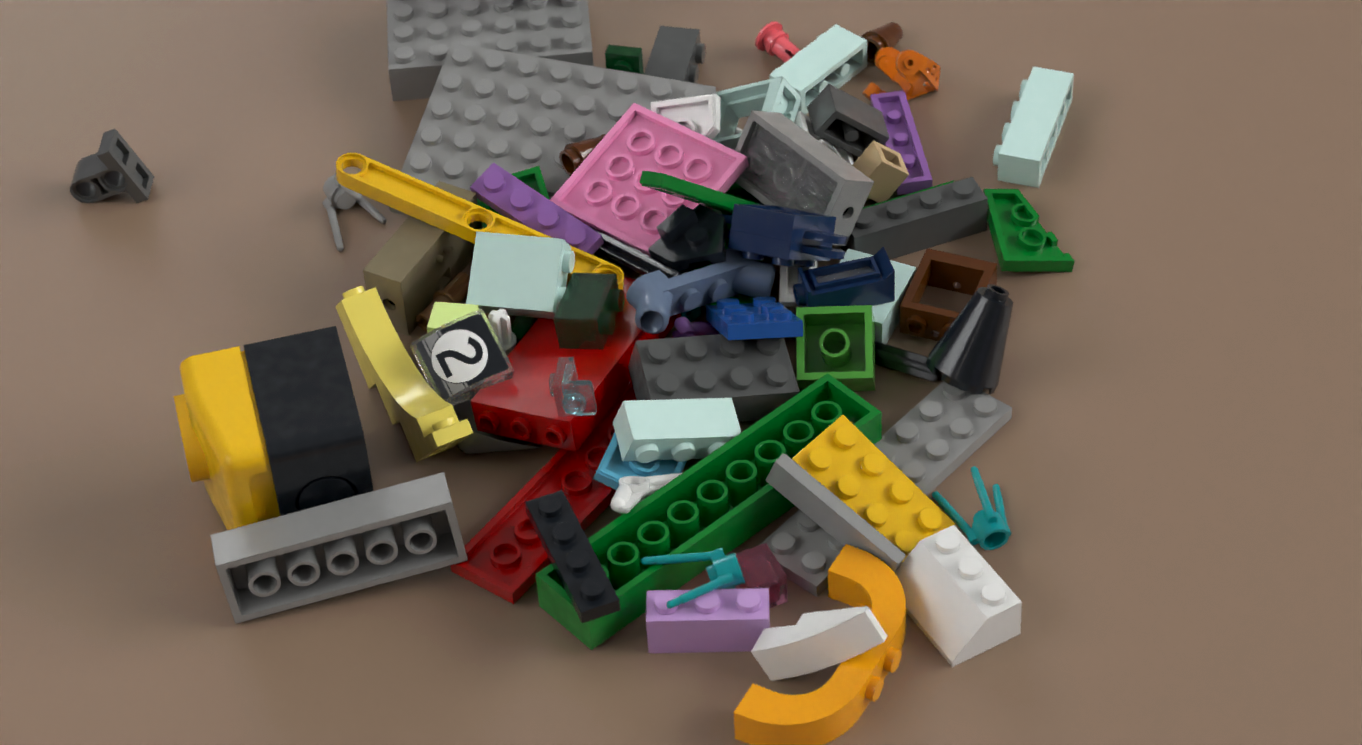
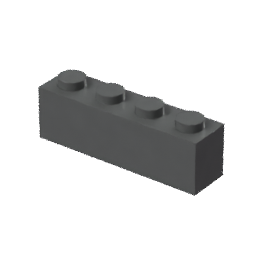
[644,26,706,83]
[841,177,988,259]

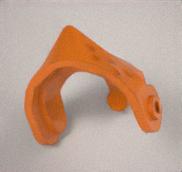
[862,47,941,100]

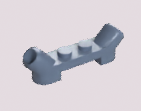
[626,248,776,334]

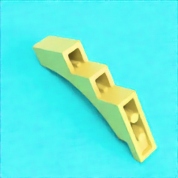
[335,286,473,462]

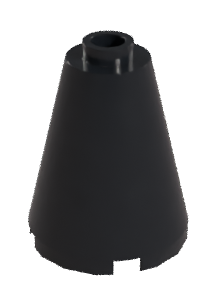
[925,284,1013,394]

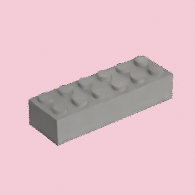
[211,472,468,624]

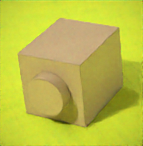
[852,140,909,203]

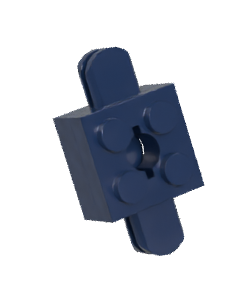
[720,204,847,267]

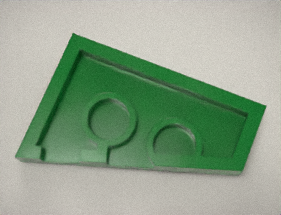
[983,189,1075,272]

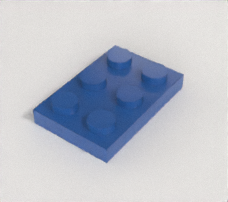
[706,297,803,340]

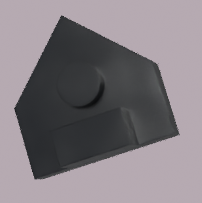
[648,204,727,271]

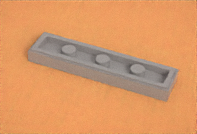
[765,453,906,573]

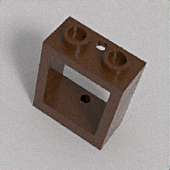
[900,248,997,341]

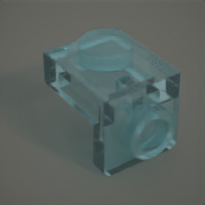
[549,357,597,417]

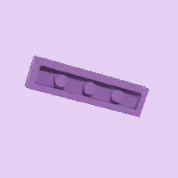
[870,90,932,195]
[470,162,604,255]

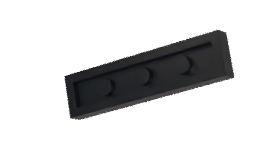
[525,490,620,623]

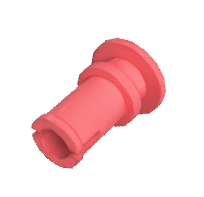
[755,21,800,63]

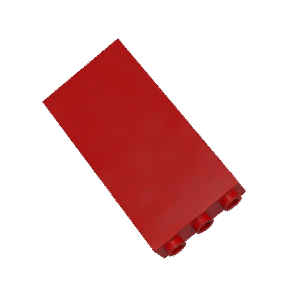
[471,277,681,452]

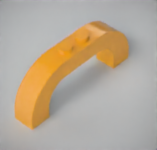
[733,544,906,745]

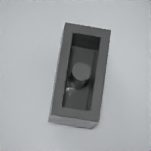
[807,84,889,157]

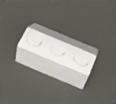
[895,525,1022,667]

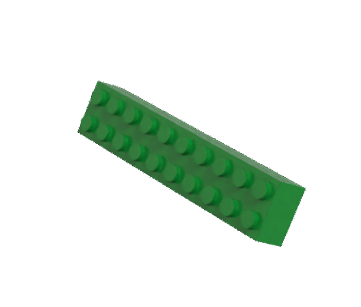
[535,373,882,650]

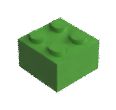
[796,305,876,392]

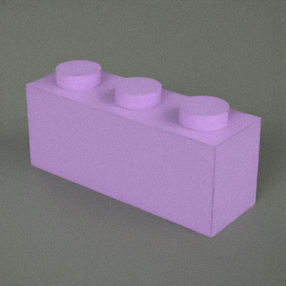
[646,588,770,653]

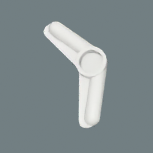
[610,473,682,514]

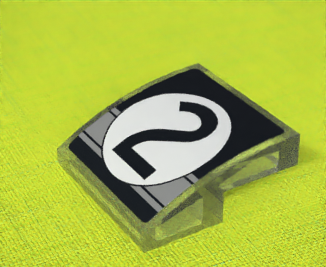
[410,309,514,406]

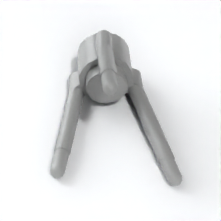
[323,173,386,252]

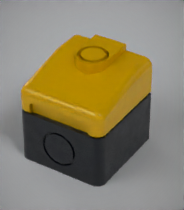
[173,326,374,530]

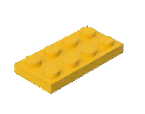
[792,415,955,564]

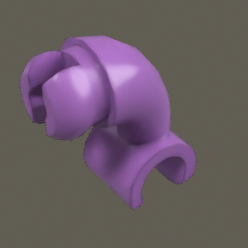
[672,317,720,338]

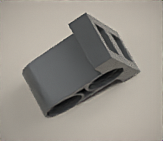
[70,128,154,204]

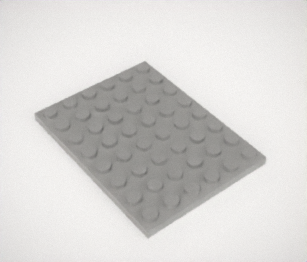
[389,42,716,228]

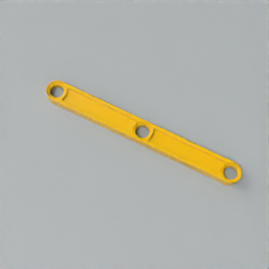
[336,153,624,300]

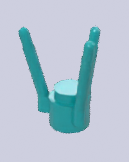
[932,466,1012,550]
[641,548,745,609]

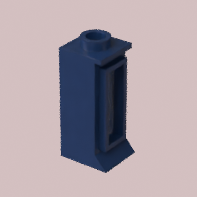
[793,246,895,307]

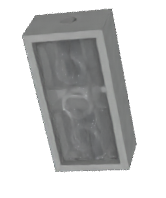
[735,111,874,246]

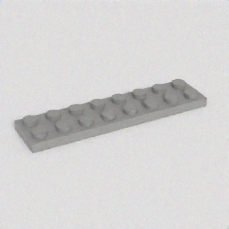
[755,381,1012,597]

